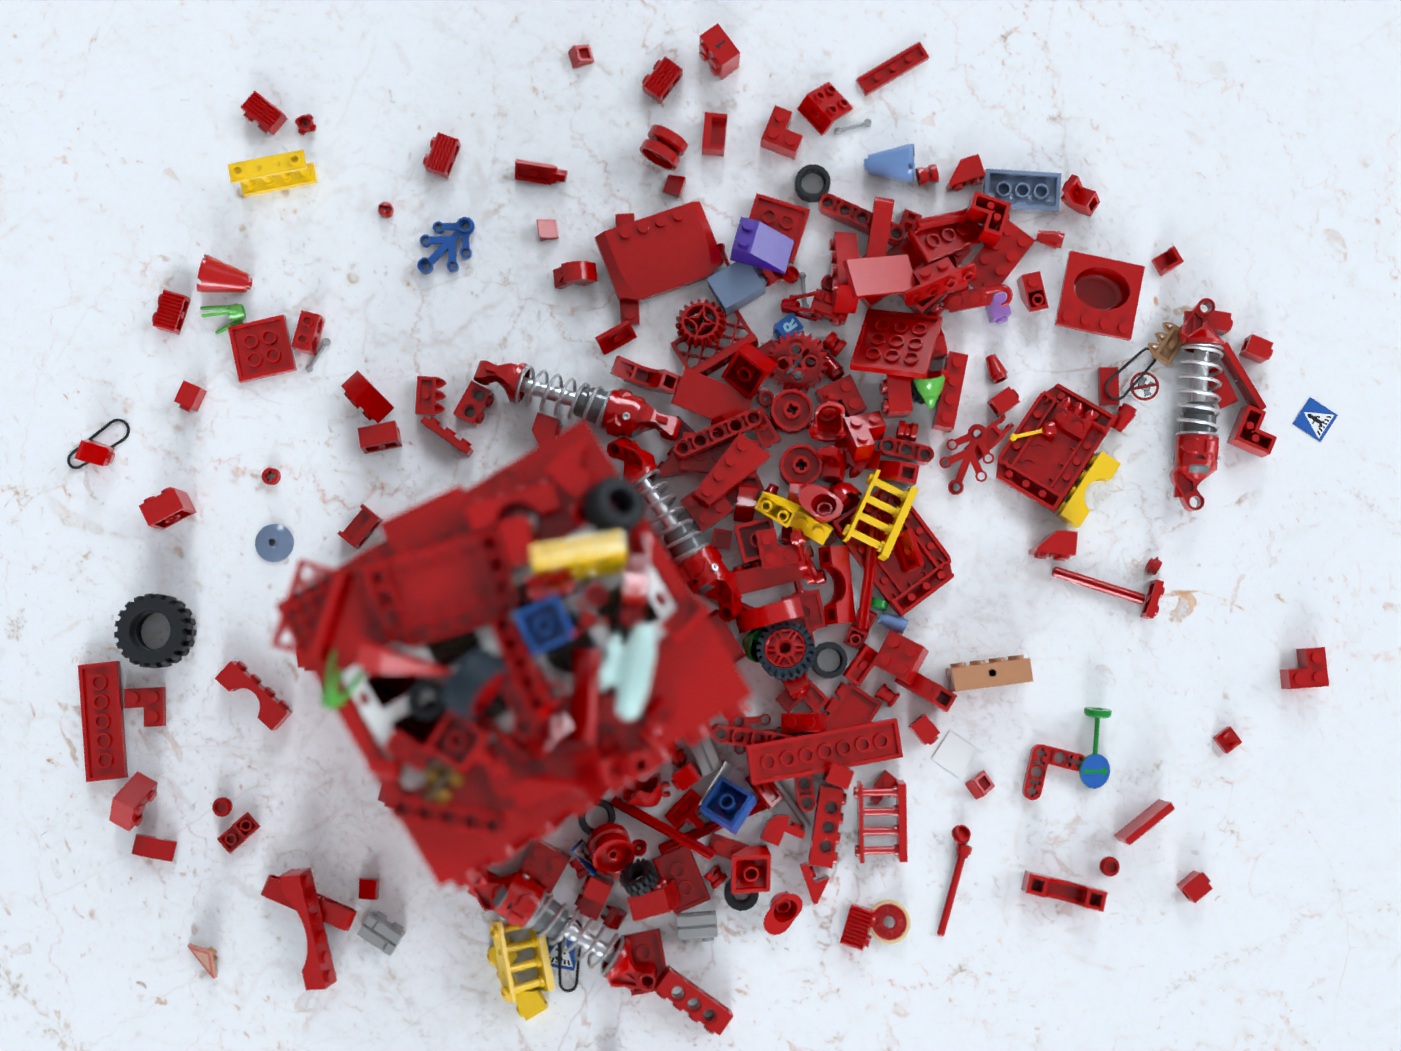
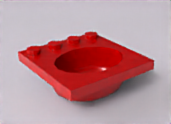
[1054,251,1145,341]

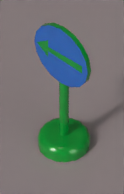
[1079,707,1112,789]

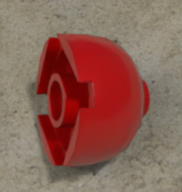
[829,482,862,520]

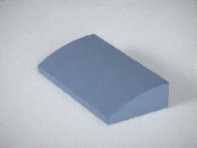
[983,169,1062,212]

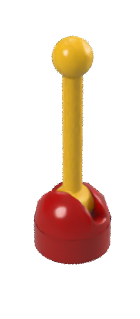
[1009,421,1057,441]

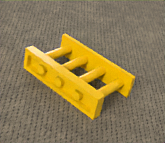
[228,149,318,197]
[842,469,919,561]
[490,920,555,1003]

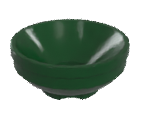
[742,627,767,663]

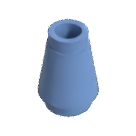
[878,612,908,634]

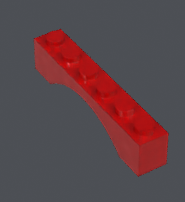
[279,867,337,990]

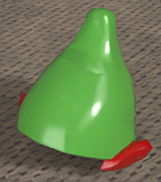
[910,367,950,409]

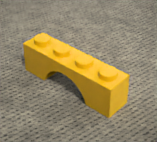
[1056,451,1121,529]
[487,935,549,1021]

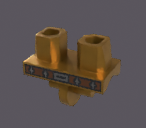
[423,764,464,805]

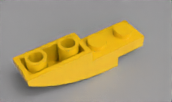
[754,492,833,545]

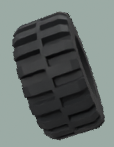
[114,594,197,668]

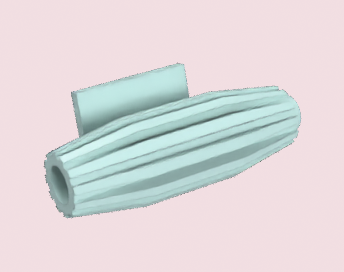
[599,623,657,720]

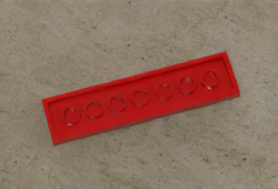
[745,718,903,785]

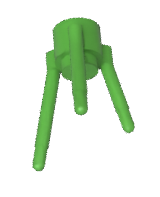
[200,303,246,335]
[320,651,365,710]

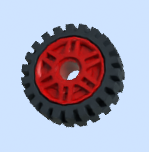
[756,621,816,681]

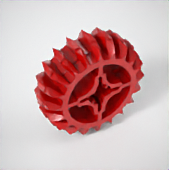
[675,298,727,350]

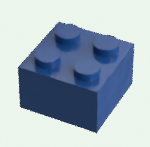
[514,594,578,656]
[700,775,757,835]

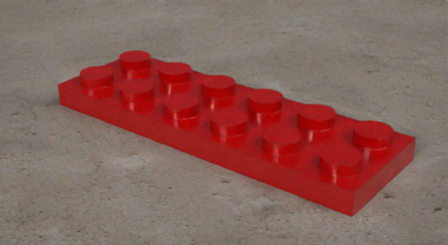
[78,661,128,782]

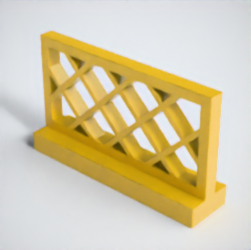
[530,530,626,581]

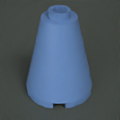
[864,144,915,182]

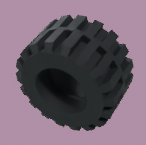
[582,475,645,535]

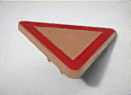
[187,944,218,979]

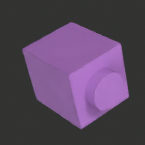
[985,292,1012,324]

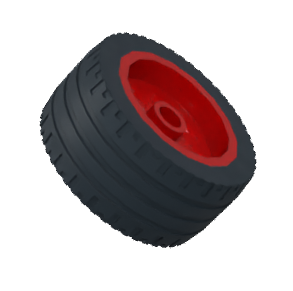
[440,647,510,722]

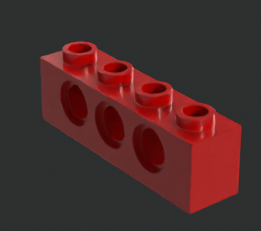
[808,785,847,869]
[655,965,734,1036]

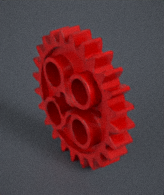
[767,330,829,391]

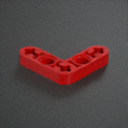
[1022,744,1086,800]

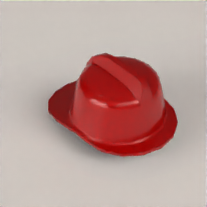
[799,485,843,522]
[763,891,803,935]

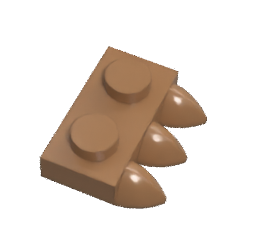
[1148,322,1180,366]

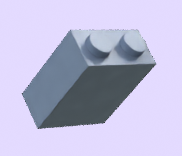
[706,262,766,316]

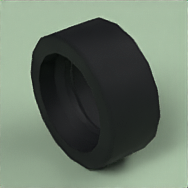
[795,164,831,203]
[812,642,847,678]
[578,799,616,835]

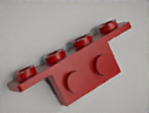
[904,257,976,306]

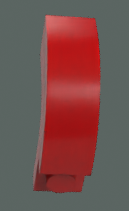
[610,356,681,394]
[736,597,804,633]

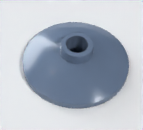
[255,524,294,562]

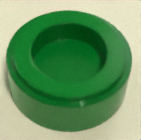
[870,598,888,611]

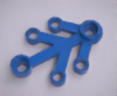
[417,217,475,274]

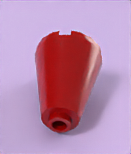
[197,254,253,293]

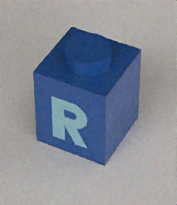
[773,312,804,341]

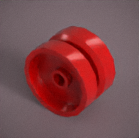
[639,124,688,171]
[770,389,813,435]
[779,444,822,486]
[587,823,635,875]

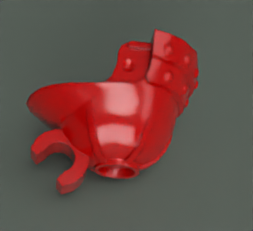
[809,393,847,442]
[621,772,671,808]

